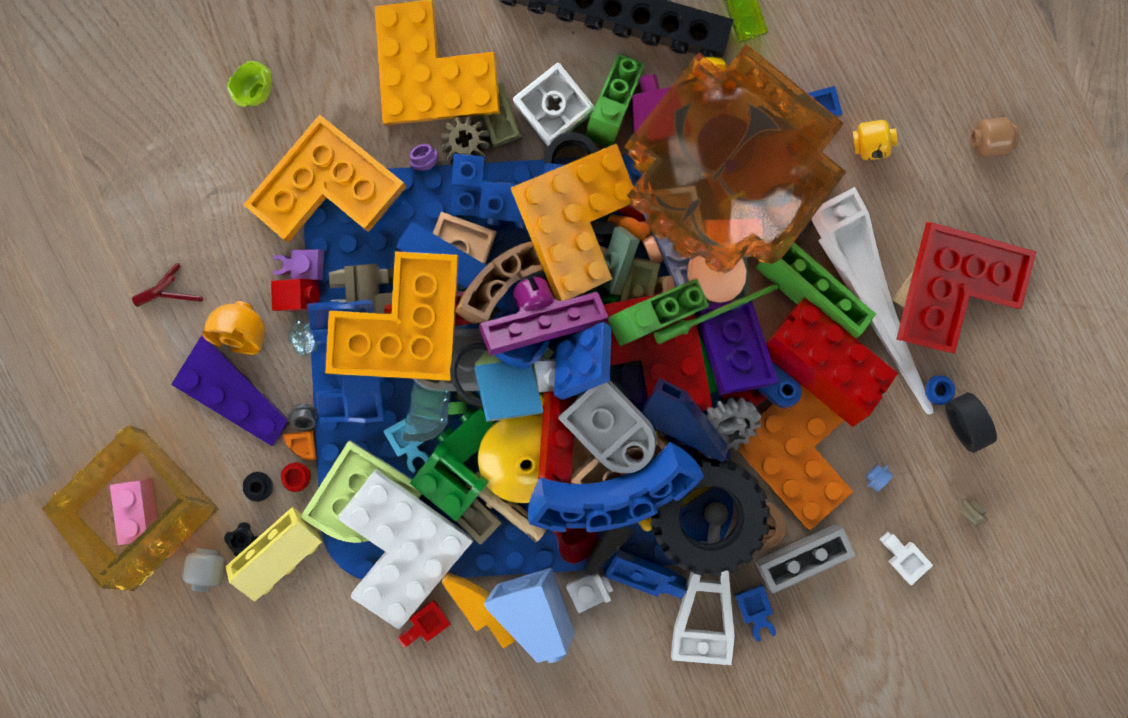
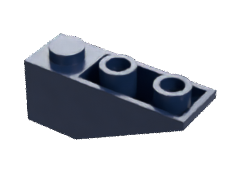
[641,378,727,462]

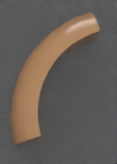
[455,241,607,324]

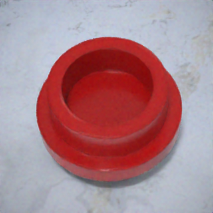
[281,462,311,492]

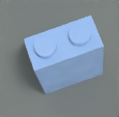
[484,567,575,663]

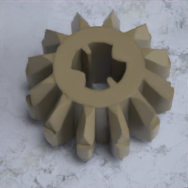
[440,116,490,162]

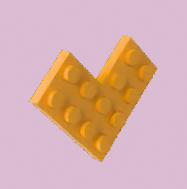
[375,0,500,126]
[243,114,407,243]
[511,144,638,301]
[325,252,459,381]

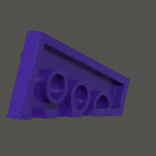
[171,335,290,446]

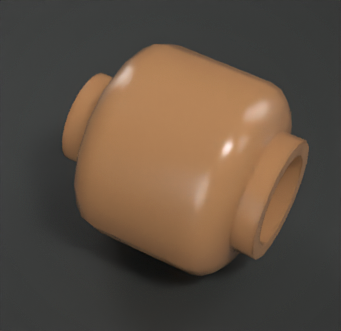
[971,117,1019,157]

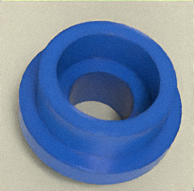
[925,375,955,405]

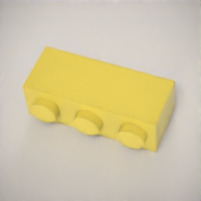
[225,507,322,602]

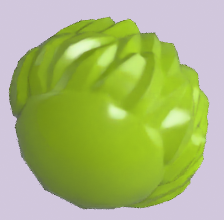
[227,61,272,107]

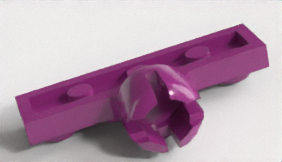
[479,277,609,356]

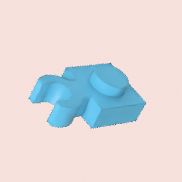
[383,416,430,473]

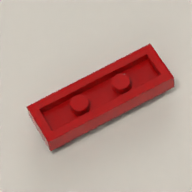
[538,391,576,483]

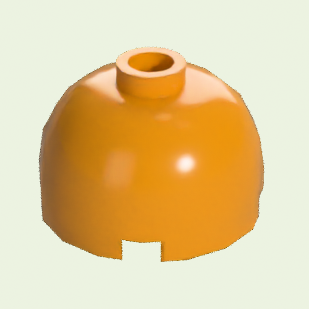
[202,301,265,355]

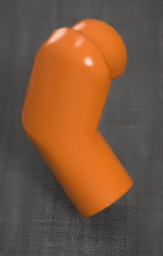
[607,215,651,241]

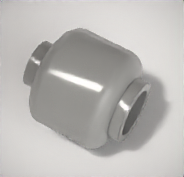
[182,548,225,592]

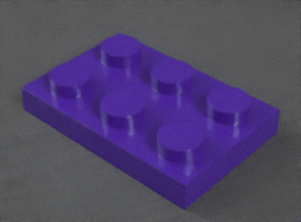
[695,300,778,395]

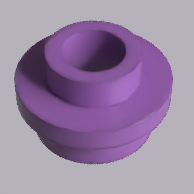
[409,144,439,171]

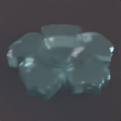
[288,320,319,356]

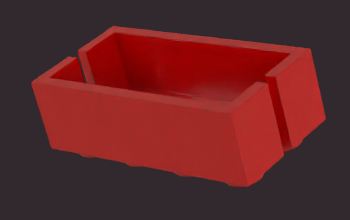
[766,297,898,427]

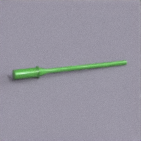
[654,283,779,344]

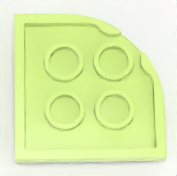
[300,440,422,543]

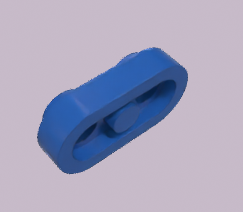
[755,362,802,409]

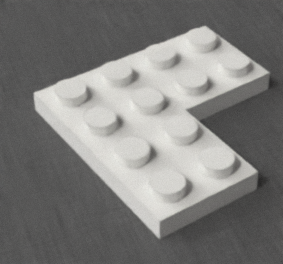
[338,469,473,630]

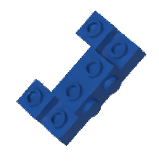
[450,153,563,228]
[307,300,385,424]

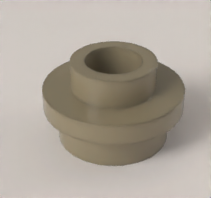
[959,499,988,526]

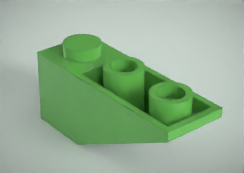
[585,54,645,148]
[608,278,709,346]

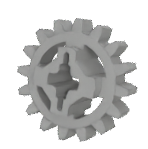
[705,397,761,453]

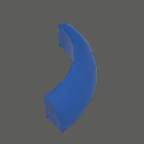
[528,442,704,532]

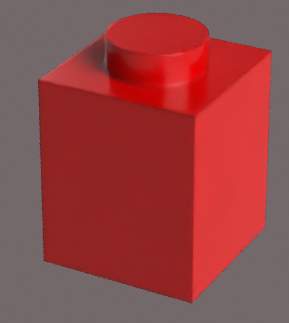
[271,279,320,312]

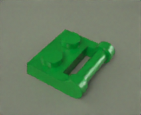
[409,443,489,522]

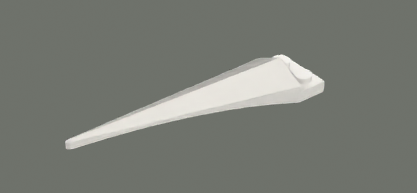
[807,187,933,415]

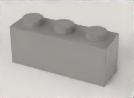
[755,524,856,594]

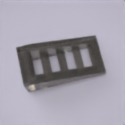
[584,525,635,576]

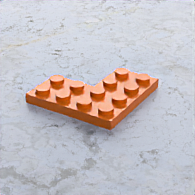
[737,385,853,531]

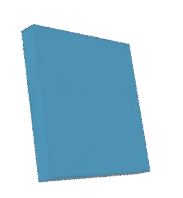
[474,362,543,422]

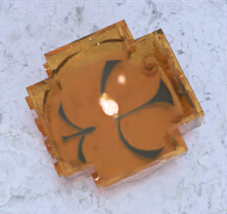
[625,44,846,274]

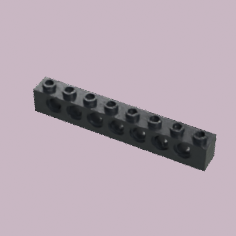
[499,0,734,58]

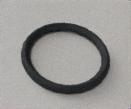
[450,343,503,406]

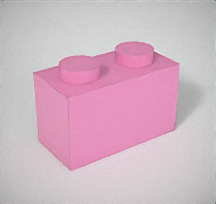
[110,478,160,545]

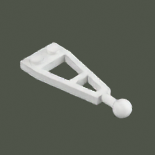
[671,502,735,665]

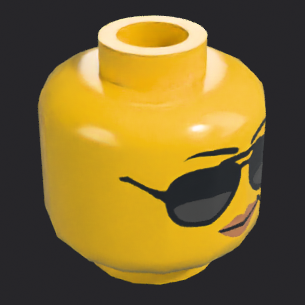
[853,120,898,160]

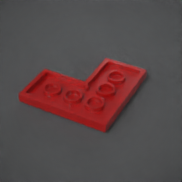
[896,222,1036,354]
[574,294,713,411]

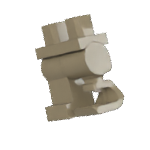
[329,264,394,314]

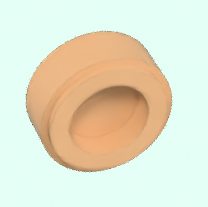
[642,235,663,263]

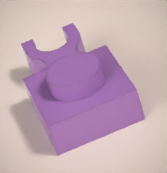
[273,249,324,280]

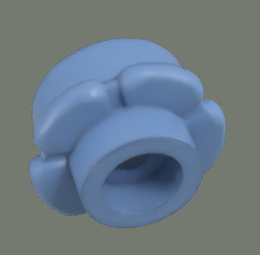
[866,465,893,492]

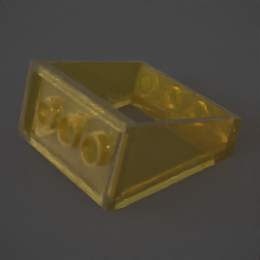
[42,425,219,592]

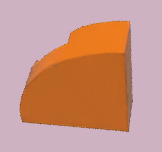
[283,430,317,460]

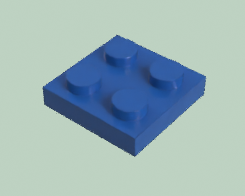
[554,322,612,400]

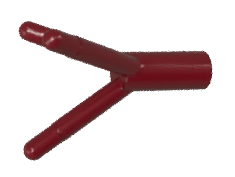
[132,263,203,307]

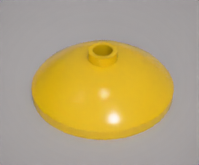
[478,414,542,503]

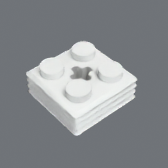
[513,63,595,146]

